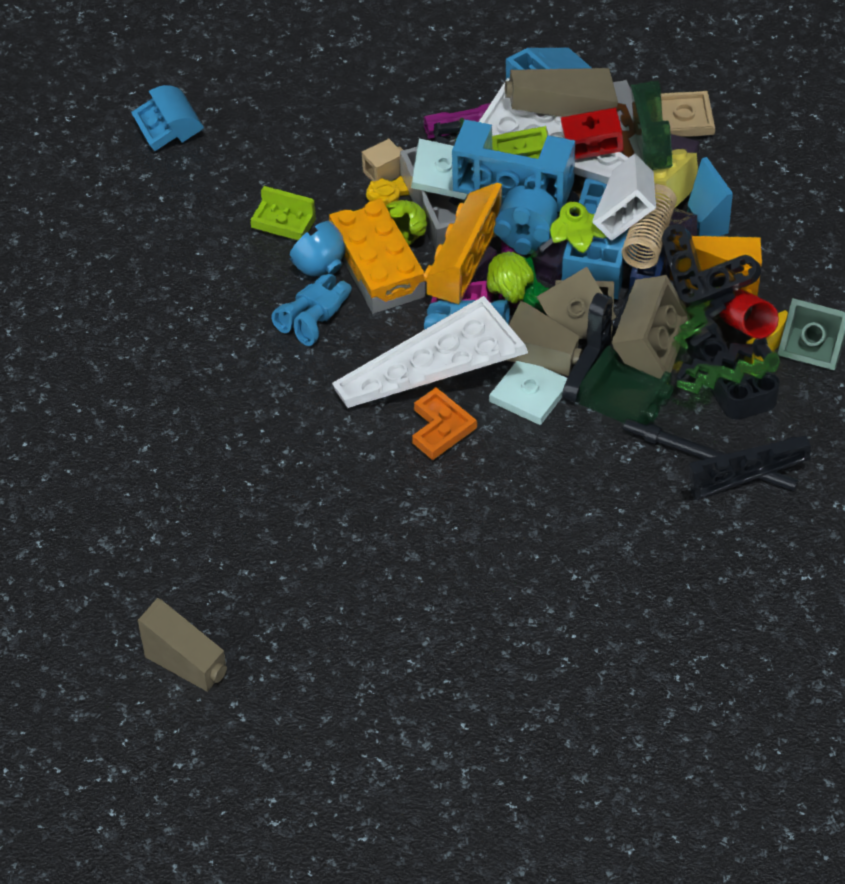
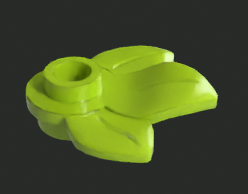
[550,202,607,253]

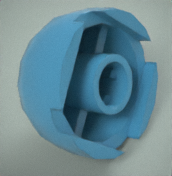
[289,221,346,276]

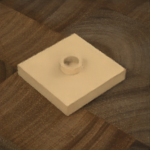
[654,91,715,138]

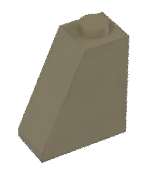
[507,301,582,376]
[138,598,227,692]

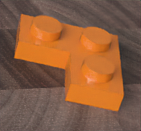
[412,387,477,460]

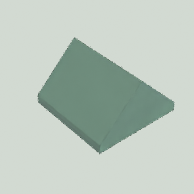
[777,298,845,370]

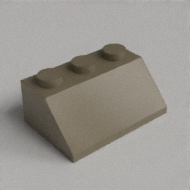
[612,275,691,380]

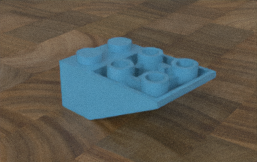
[506,48,592,79]

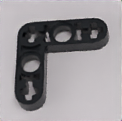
[662,224,761,306]
[562,293,613,403]

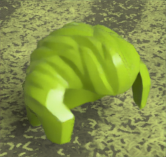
[386,200,427,245]
[487,251,534,304]

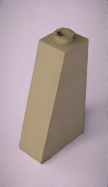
[504,68,618,117]

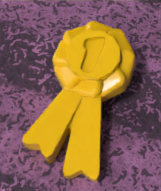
[366,176,410,206]

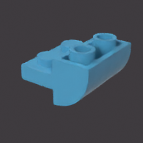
[131,85,204,151]

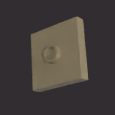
[536,267,616,339]

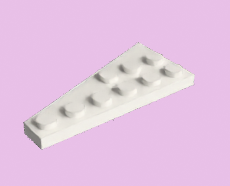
[479,78,628,184]
[332,296,528,408]

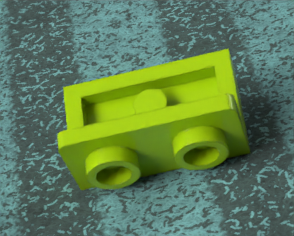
[492,126,549,159]
[251,186,316,240]

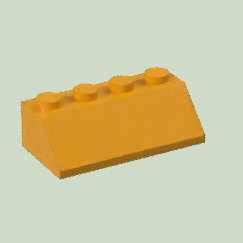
[424,183,502,305]

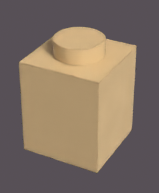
[362,139,403,181]

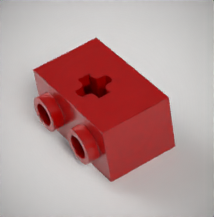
[560,107,624,160]

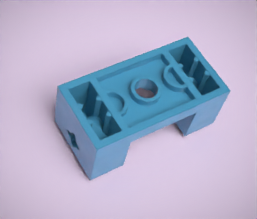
[452,120,575,212]
[562,179,635,300]

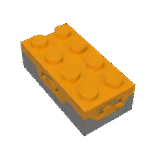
[329,198,426,314]

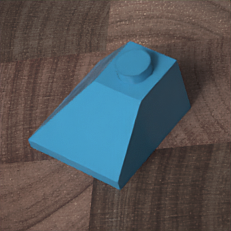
[684,157,733,236]

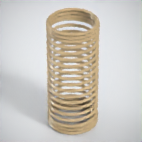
[622,184,677,269]

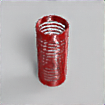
[719,289,779,339]

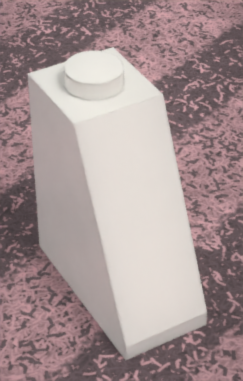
[593,154,656,241]

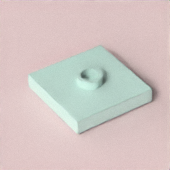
[411,138,467,200]
[489,361,567,425]

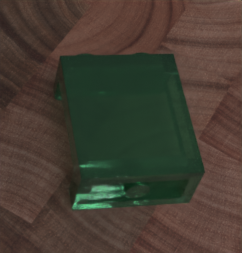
[631,80,673,170]
[579,346,673,425]

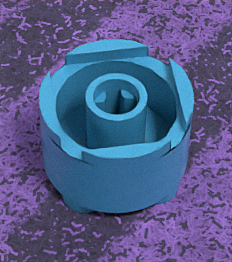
[493,186,558,255]

